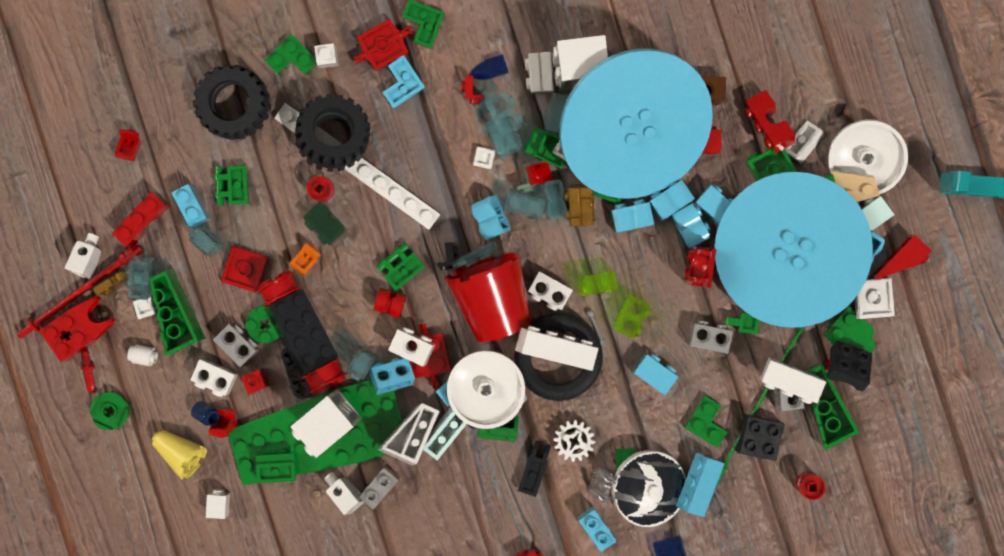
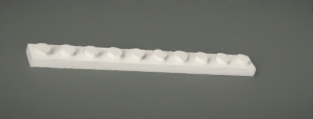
[274,103,441,230]

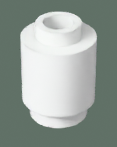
[127,345,158,367]

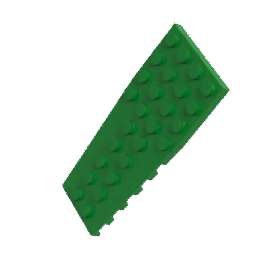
[228,375,403,485]

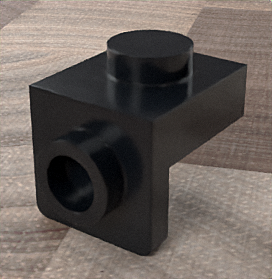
[435,242,458,270]

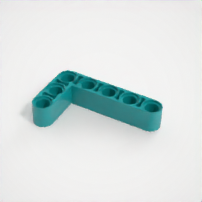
[939,171,1004,198]

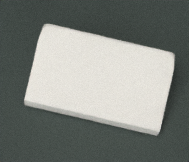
[785,121,824,164]

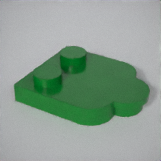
[822,306,875,353]

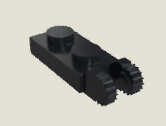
[518,440,551,497]

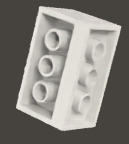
[552,35,608,91]
[291,389,362,458]

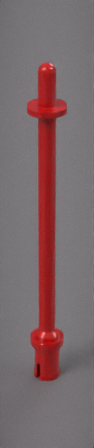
[17,242,145,338]

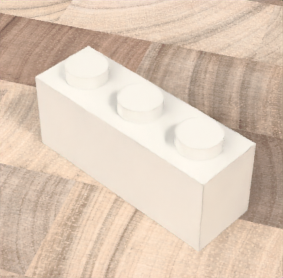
[760,358,826,404]

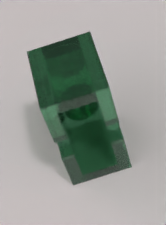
[303,201,348,246]

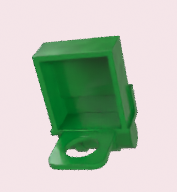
[524,127,565,169]

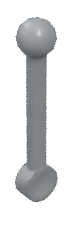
[587,310,607,347]

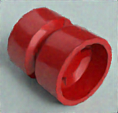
[307,176,335,202]
[373,287,406,318]
[795,471,826,500]

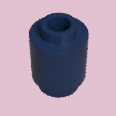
[191,401,219,426]

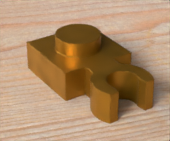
[93,271,128,296]

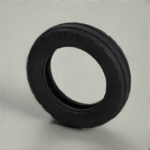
[514,313,603,401]

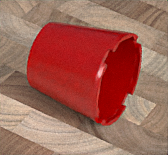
[445,252,531,342]

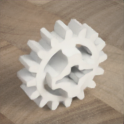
[553,419,595,462]

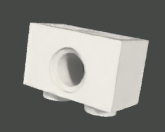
[388,327,435,366]

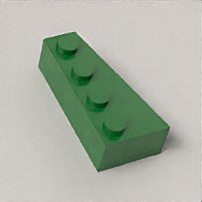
[149,269,206,356]
[803,362,860,450]

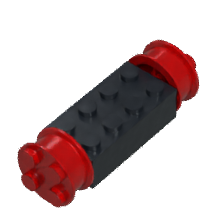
[256,269,348,395]

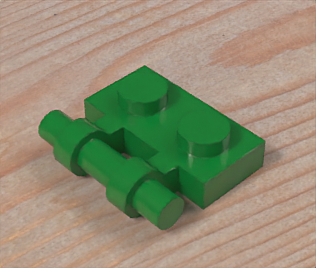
[213,165,249,205]
[376,242,425,291]

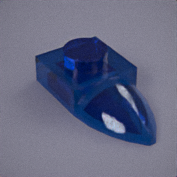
[469,54,509,80]

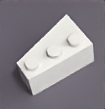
[377,403,439,465]

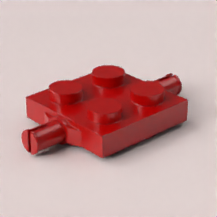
[352,19,413,71]
[408,323,452,388]

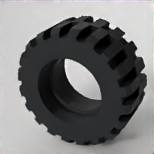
[193,64,271,140]
[295,94,370,172]

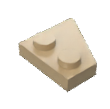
[831,170,880,202]

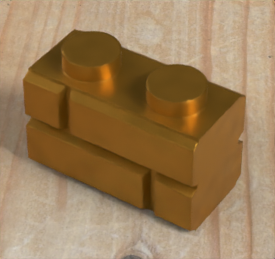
[565,184,595,226]

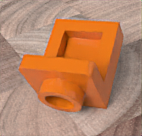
[289,243,320,277]

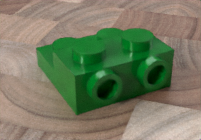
[745,147,797,181]

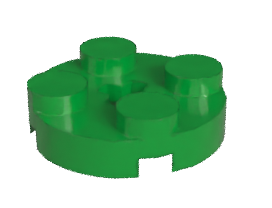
[245,305,280,344]
[90,392,130,430]

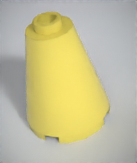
[152,430,207,479]

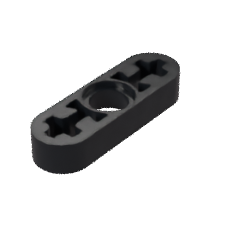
[281,347,311,399]

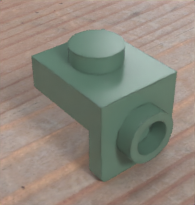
[517,163,536,193]

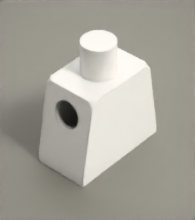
[65,233,101,279]
[324,472,364,515]

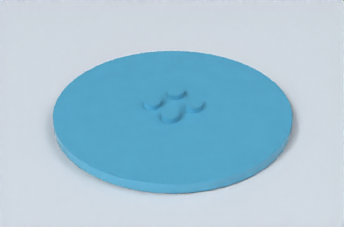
[559,48,713,199]
[714,172,873,328]

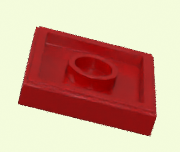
[220,245,269,293]

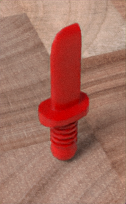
[80,349,95,393]

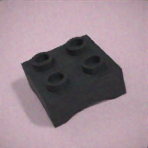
[827,340,873,392]
[735,414,785,461]

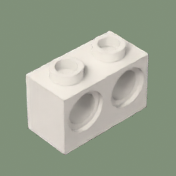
[528,271,573,311]
[191,358,238,397]

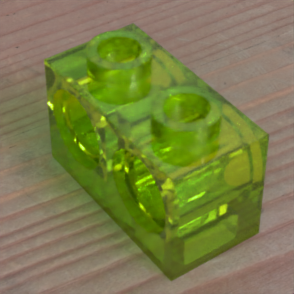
[576,271,618,297]
[612,294,651,339]

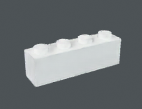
[515,326,599,371]

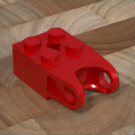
[684,246,717,288]
[39,296,116,362]

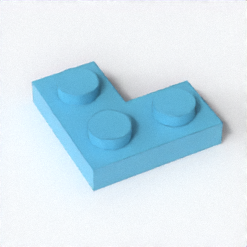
[382,55,425,109]

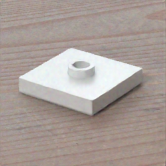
[854,278,895,319]

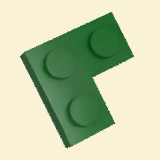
[402,0,445,50]
[264,34,317,75]
[684,395,727,448]

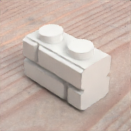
[525,52,554,94]

